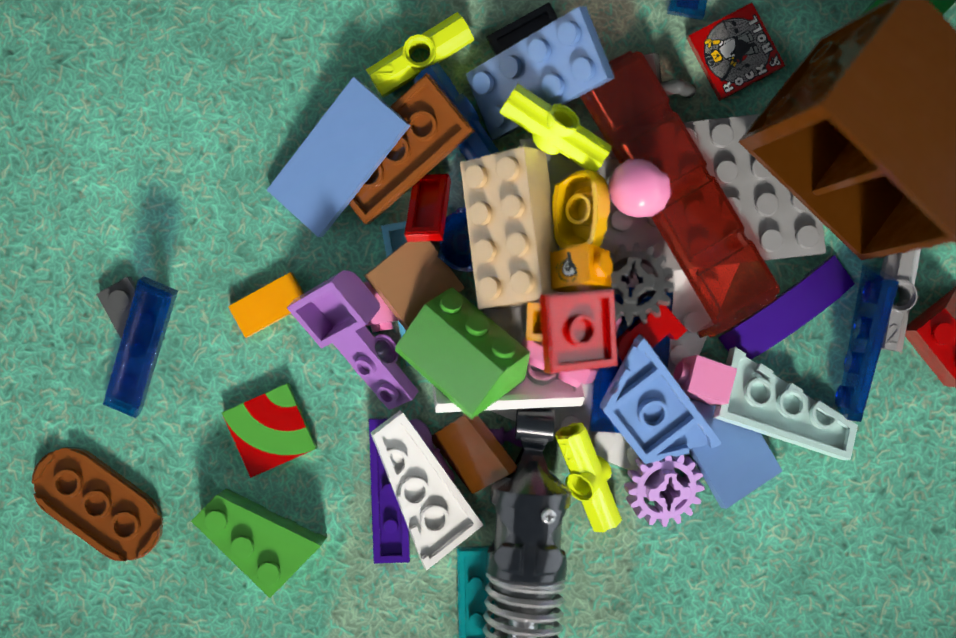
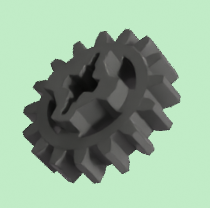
[607,242,675,326]

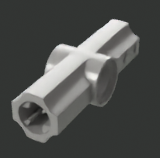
[867,249,921,352]

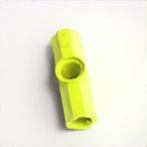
[366,12,474,98]
[499,84,612,172]
[554,422,622,532]

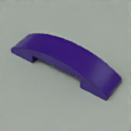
[718,255,855,360]

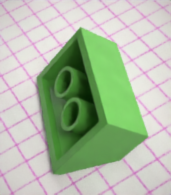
[395,287,530,419]

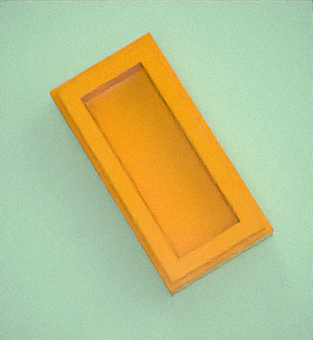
[228,272,304,338]

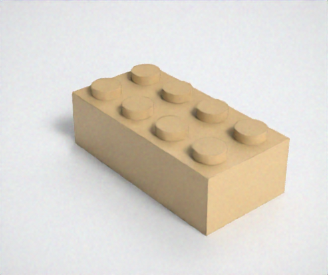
[460,146,563,309]

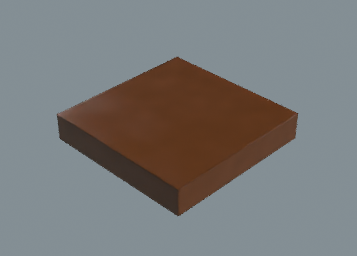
[432,413,517,494]

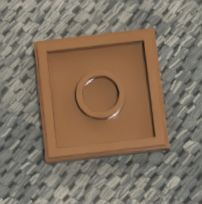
[364,241,465,330]

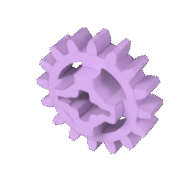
[624,455,705,527]

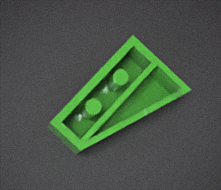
[191,488,327,598]

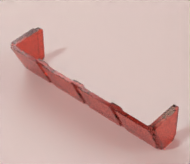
[580,50,780,338]

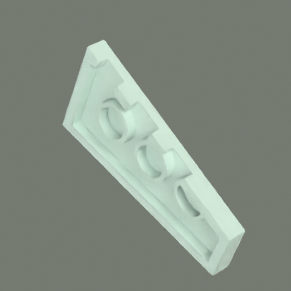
[713,347,858,460]

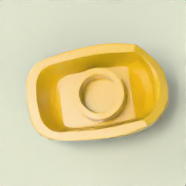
[552,170,610,249]

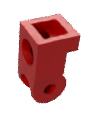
[617,304,688,362]

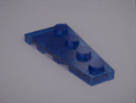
[835,265,899,422]

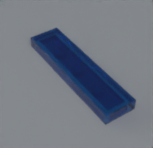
[103,276,178,418]

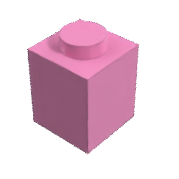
[673,355,737,406]

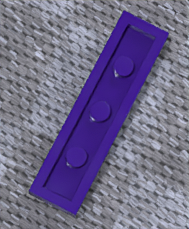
[369,417,411,564]

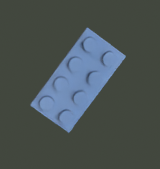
[466,6,615,140]

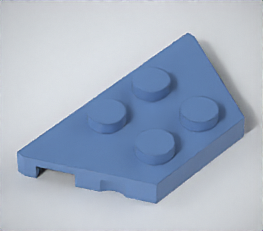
[599,335,722,464]

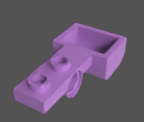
[287,270,419,410]

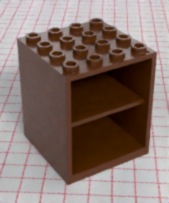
[738,0,956,260]

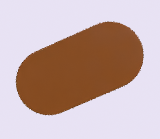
[32,447,163,561]

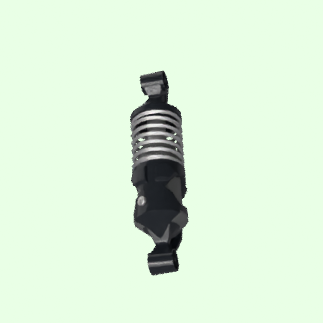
[482,408,571,638]

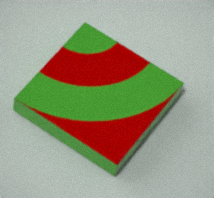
[221,383,318,478]

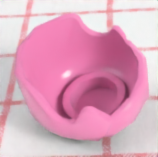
[608,159,671,217]

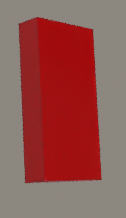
[404,174,451,242]

